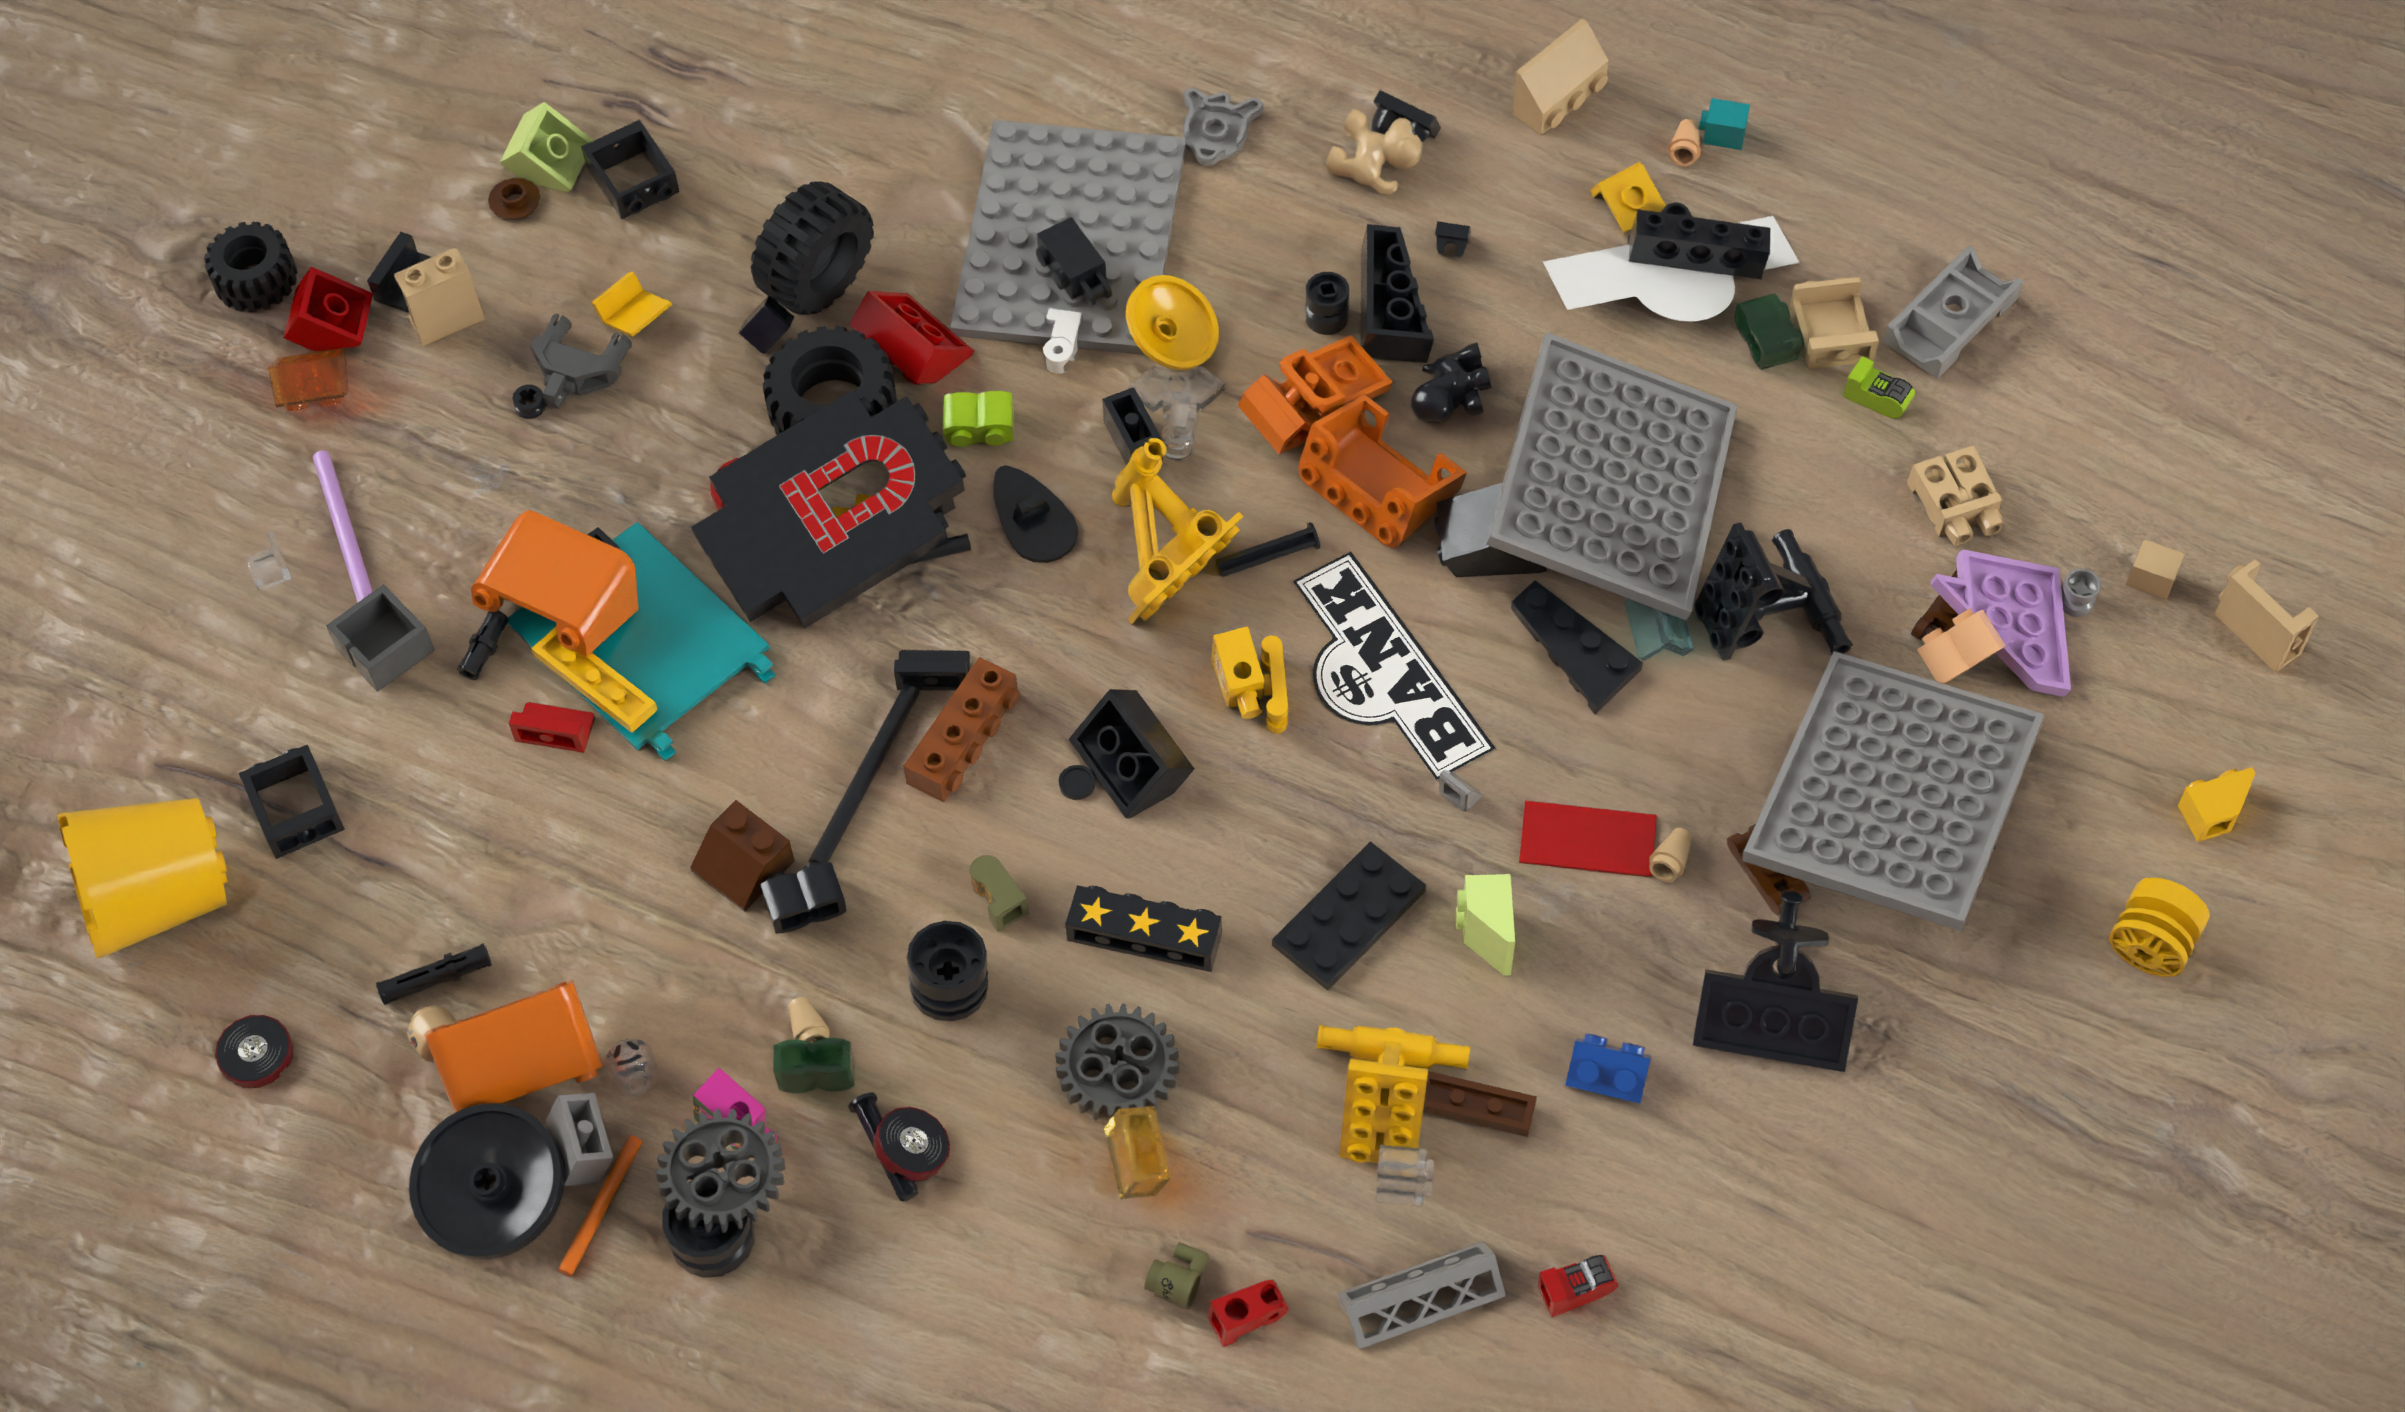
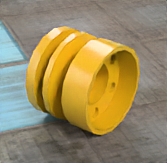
[2109,877,2210,977]

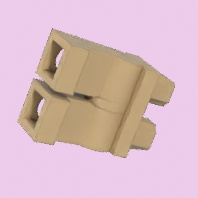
[1907,445,2003,547]

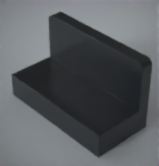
[367,232,432,312]
[894,650,970,691]

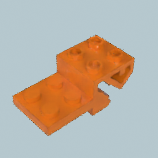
[1238,335,1393,454]

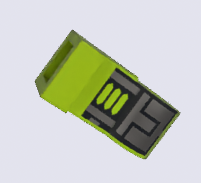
[1843,356,1915,418]

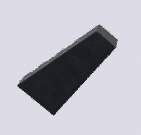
[1360,224,1434,363]

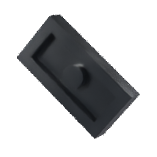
[1371,90,1441,142]

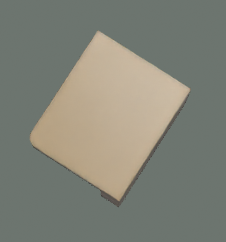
[2126,540,2185,600]

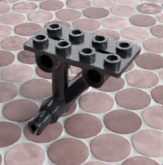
[1695,522,1853,661]

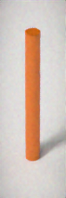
[558,1135,643,1277]

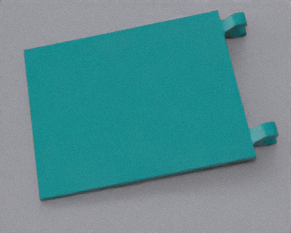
[508,522,776,761]

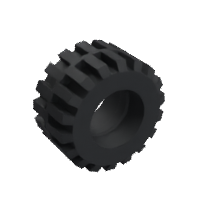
[204,222,297,312]

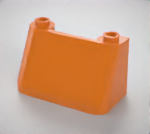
[471,510,639,657]
[424,979,603,1113]

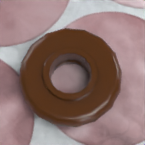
[488,178,540,220]

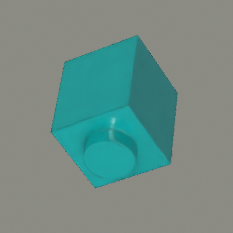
[1699,98,1750,150]

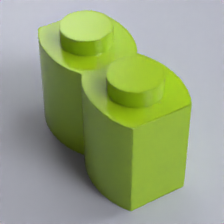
[943,391,1014,447]

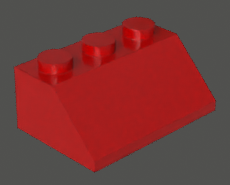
[849,291,974,385]

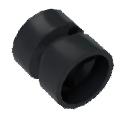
[1306,272,1349,335]

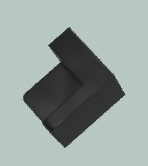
[738,296,795,354]

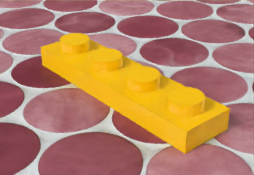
[531,627,658,733]

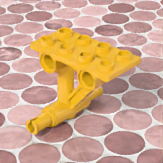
[1112,438,1244,624]
[1316,1025,1471,1168]

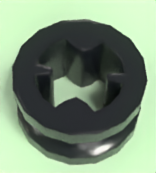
[512,384,546,419]

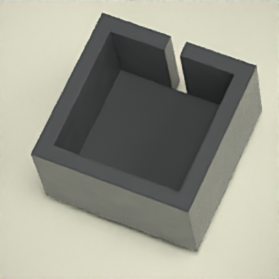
[326,584,435,692]

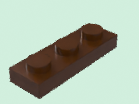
[1423,1071,1537,1137]

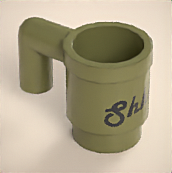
[1144,1242,1210,1309]

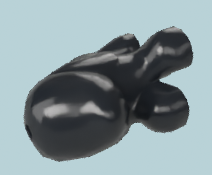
[1411,342,1492,422]

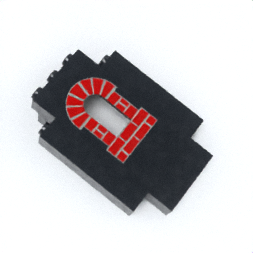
[691,390,966,629]

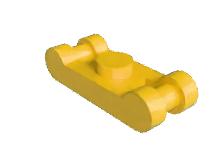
[1261,635,1288,734]

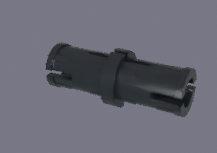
[457,610,509,680]

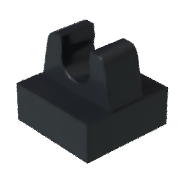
[1435,221,1471,258]

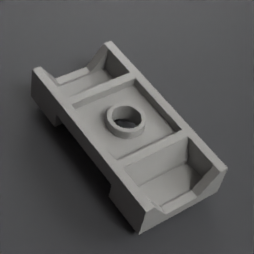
[1883,245,2024,379]

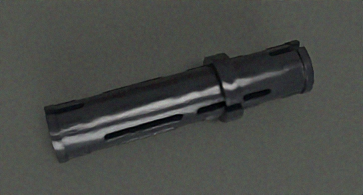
[376,943,492,1005]

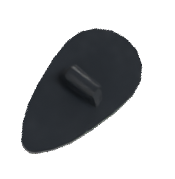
[993,466,1078,563]

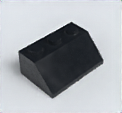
[1069,689,1195,818]

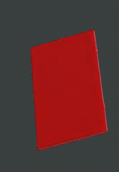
[1519,801,1657,877]

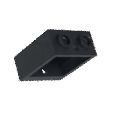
[581,119,680,220]
[239,744,345,859]

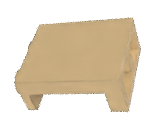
[394,248,485,346]
[1790,277,1879,369]
[2214,559,2319,673]

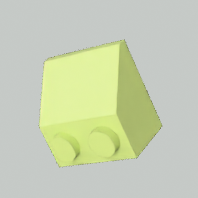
[500,102,594,192]
[1455,874,1515,976]

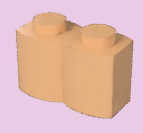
[1917,608,2006,684]

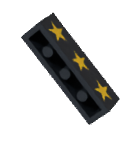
[1065,885,1222,972]

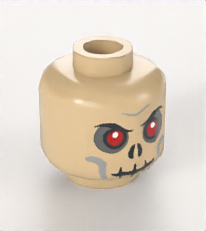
[407,1006,456,1063]

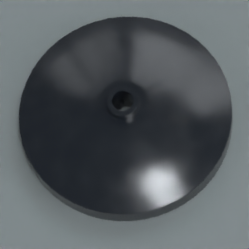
[409,1103,565,1260]

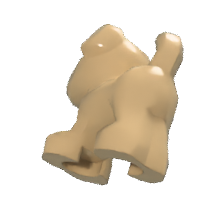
[1326,109,1423,195]

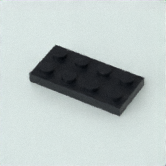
[1272,841,1426,991]

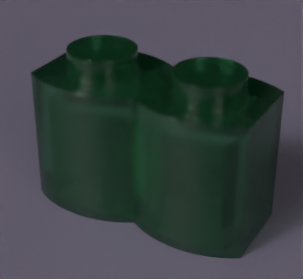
[1734,293,1804,370]
[773,1038,855,1093]

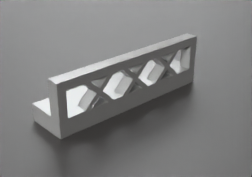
[1337,1242,1506,1349]

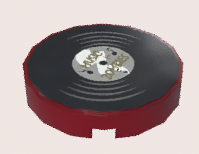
[215,1015,294,1088]
[873,1107,950,1181]

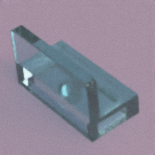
[1625,598,1694,661]

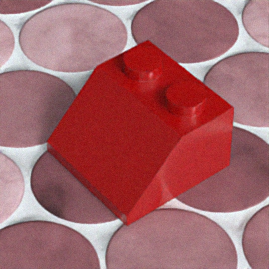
[283,266,374,352]

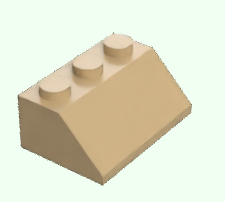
[1512,18,1609,135]

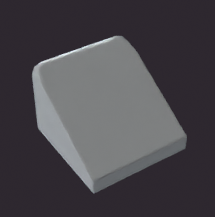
[1439,770,1482,812]

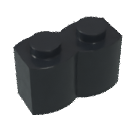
[760,862,847,934]

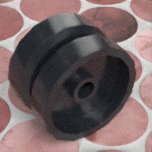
[662,1180,754,1278]

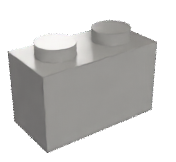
[546,1093,613,1186]

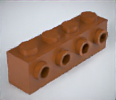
[903,657,1020,802]

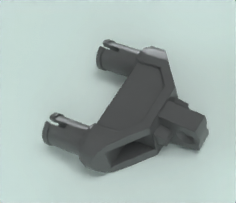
[530,314,632,409]

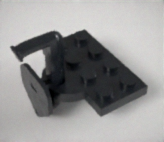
[1693,891,1858,1072]

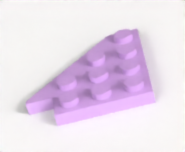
[1930,549,2071,697]

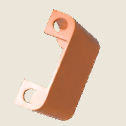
[1298,394,1467,548]

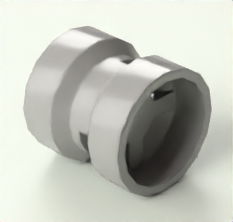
[2062,568,2101,617]

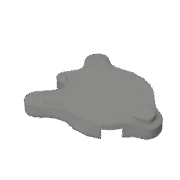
[1183,88,1263,166]

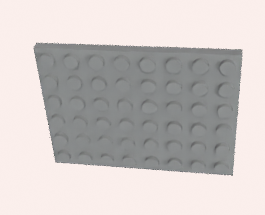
[950,120,1186,355]
[1486,332,1738,620]
[1742,651,2044,931]

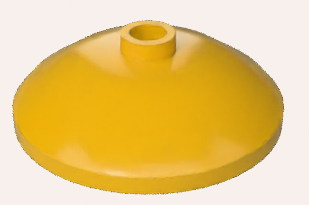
[1126,275,1219,370]

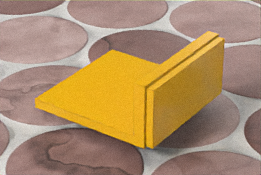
[1590,162,1666,233]
[591,271,672,337]

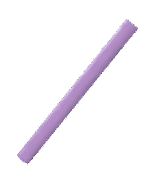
[313,450,373,602]

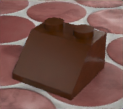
[690,800,795,912]

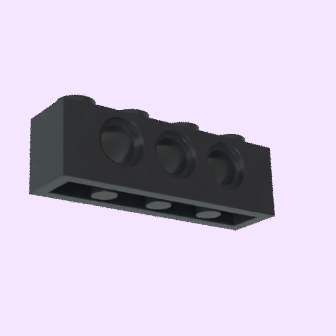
[1629,209,1770,279]

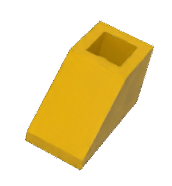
[2178,767,2255,842]

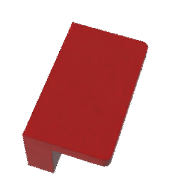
[508,702,595,753]

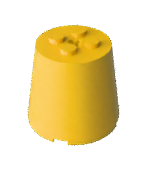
[57,798,227,959]

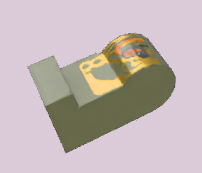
[970,855,1029,932]

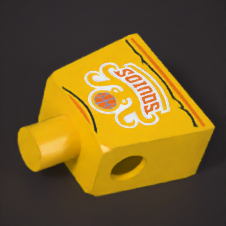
[1211,626,1264,719]

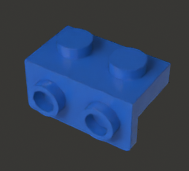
[1565,1033,1651,1103]

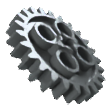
[1056,1003,1179,1123]
[656,1109,786,1233]

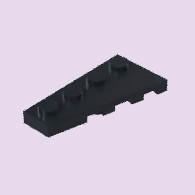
[1511,580,1643,714]

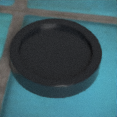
[1059,765,1095,800]

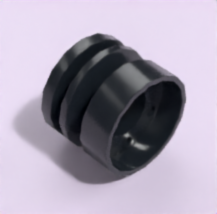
[907,921,989,1021]

